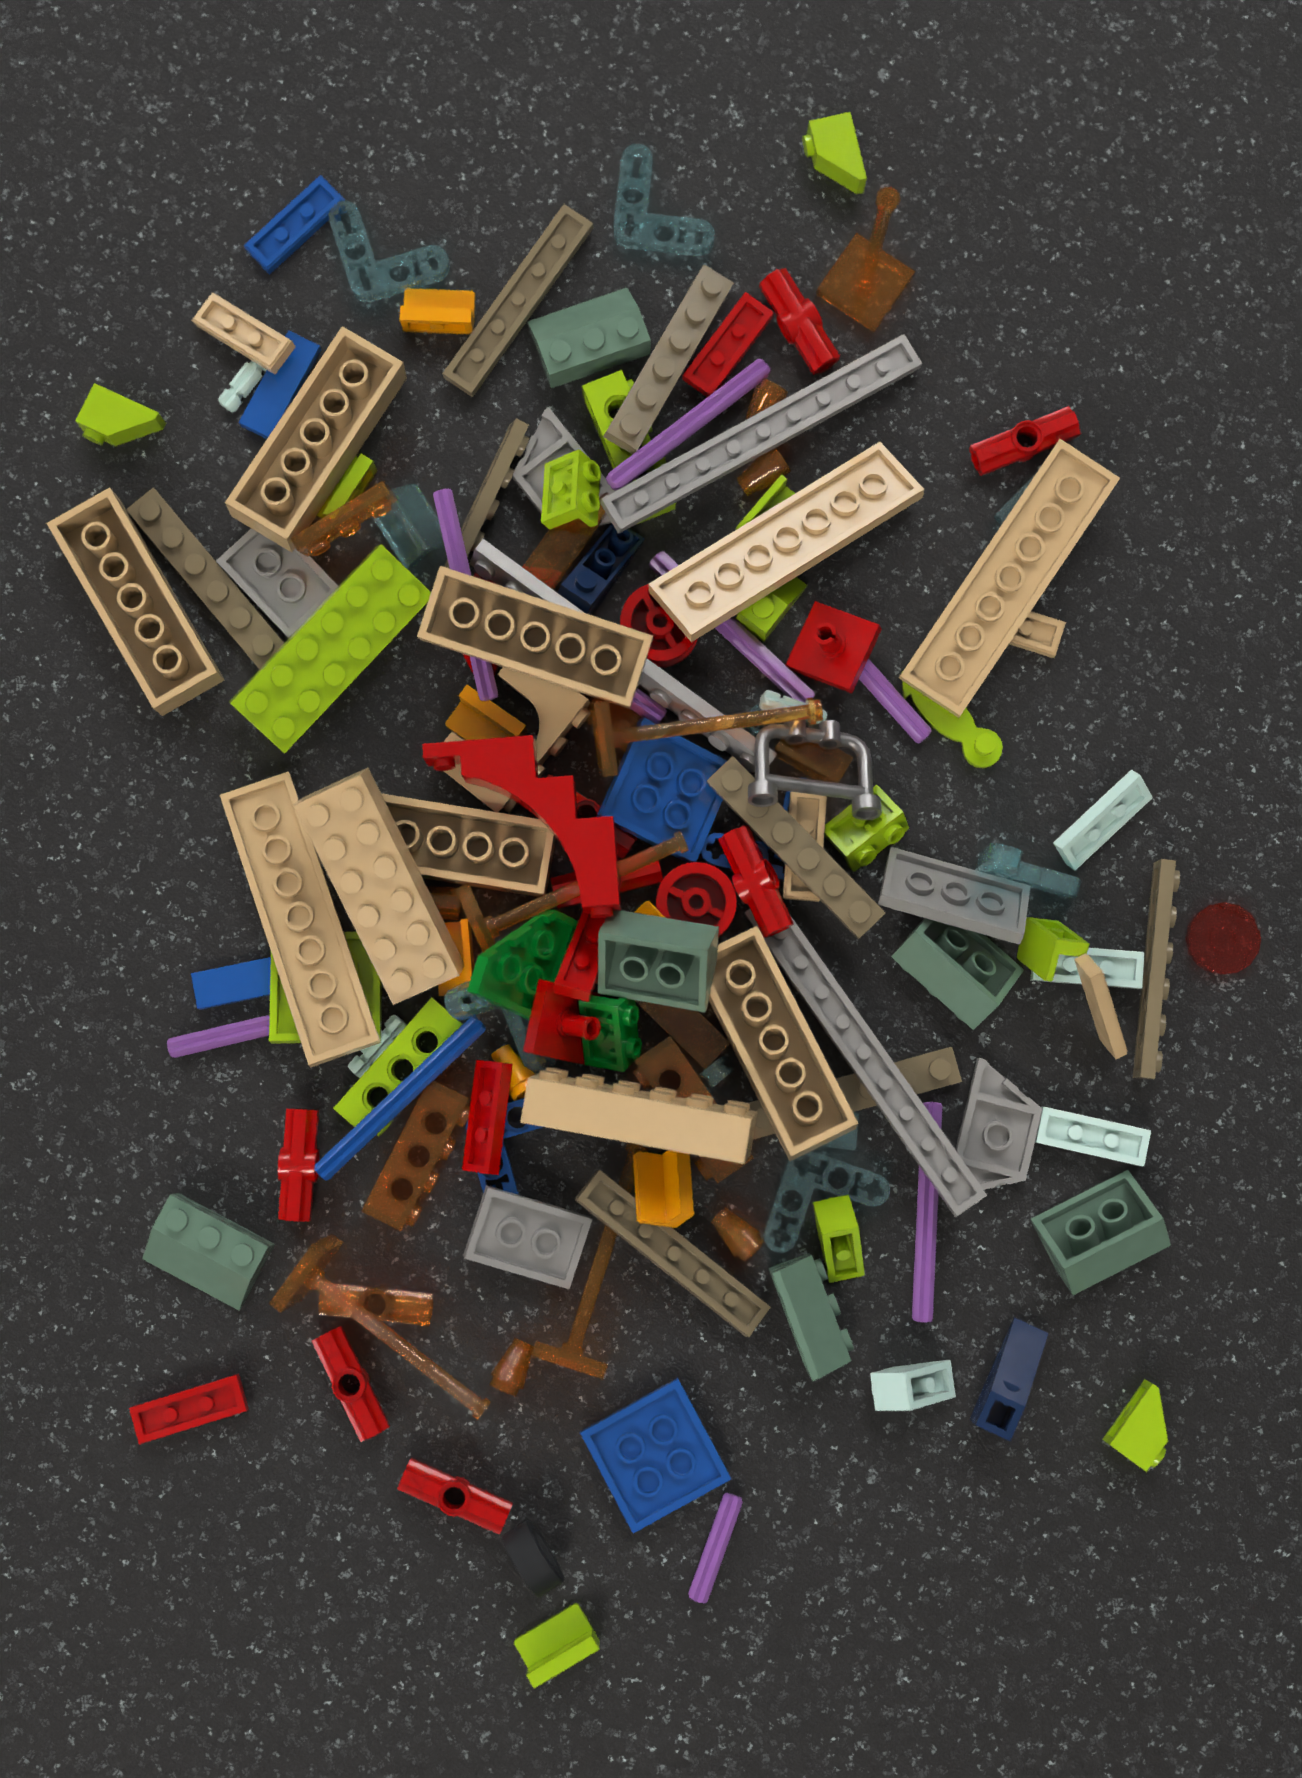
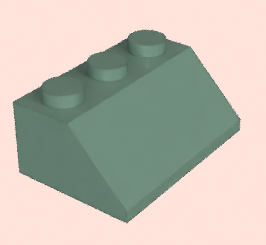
[527,288,651,388]
[598,910,719,1012]
[891,918,1024,1030]
[1031,1170,1171,1295]
[142,1193,275,1310]
[768,1253,854,1381]

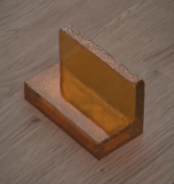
[774,739,854,783]

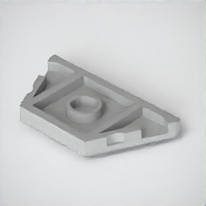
[513,407,615,534]
[955,1058,1043,1190]

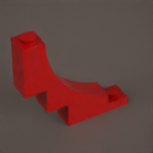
[422,735,621,918]

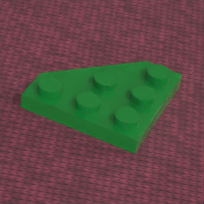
[467,909,579,1021]

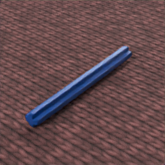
[314,1016,486,1181]

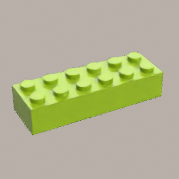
[229,544,431,754]

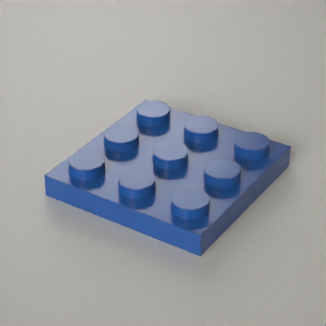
[596,718,727,863]
[580,1378,731,1533]

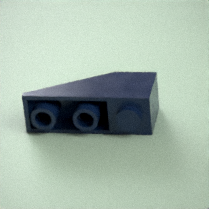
[558,524,645,615]
[969,1317,1048,1441]

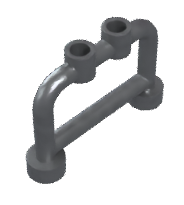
[748,715,882,820]

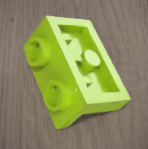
[541,449,601,530]
[824,784,909,872]

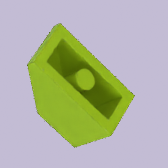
[802,112,867,194]
[75,383,166,446]
[736,577,807,642]
[813,1194,865,1283]
[1102,1379,1168,1472]

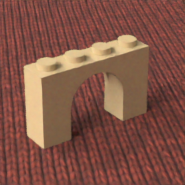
[444,667,591,814]

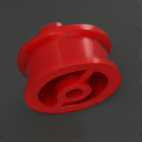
[620,584,698,668]
[656,862,737,938]

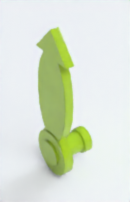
[901,671,1003,768]

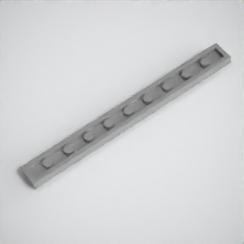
[600,334,923,534]
[469,539,777,772]
[744,909,987,1217]

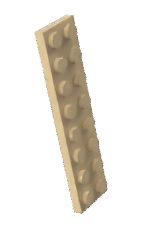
[899,439,1120,718]
[648,442,924,642]
[220,771,381,1067]

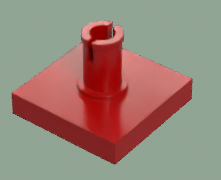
[785,601,882,693]
[523,979,601,1065]

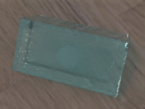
[368,483,445,569]

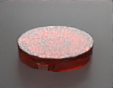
[1186,902,1261,975]

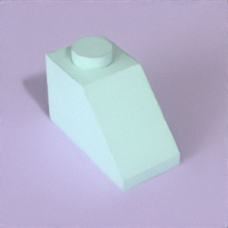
[870,1360,956,1411]

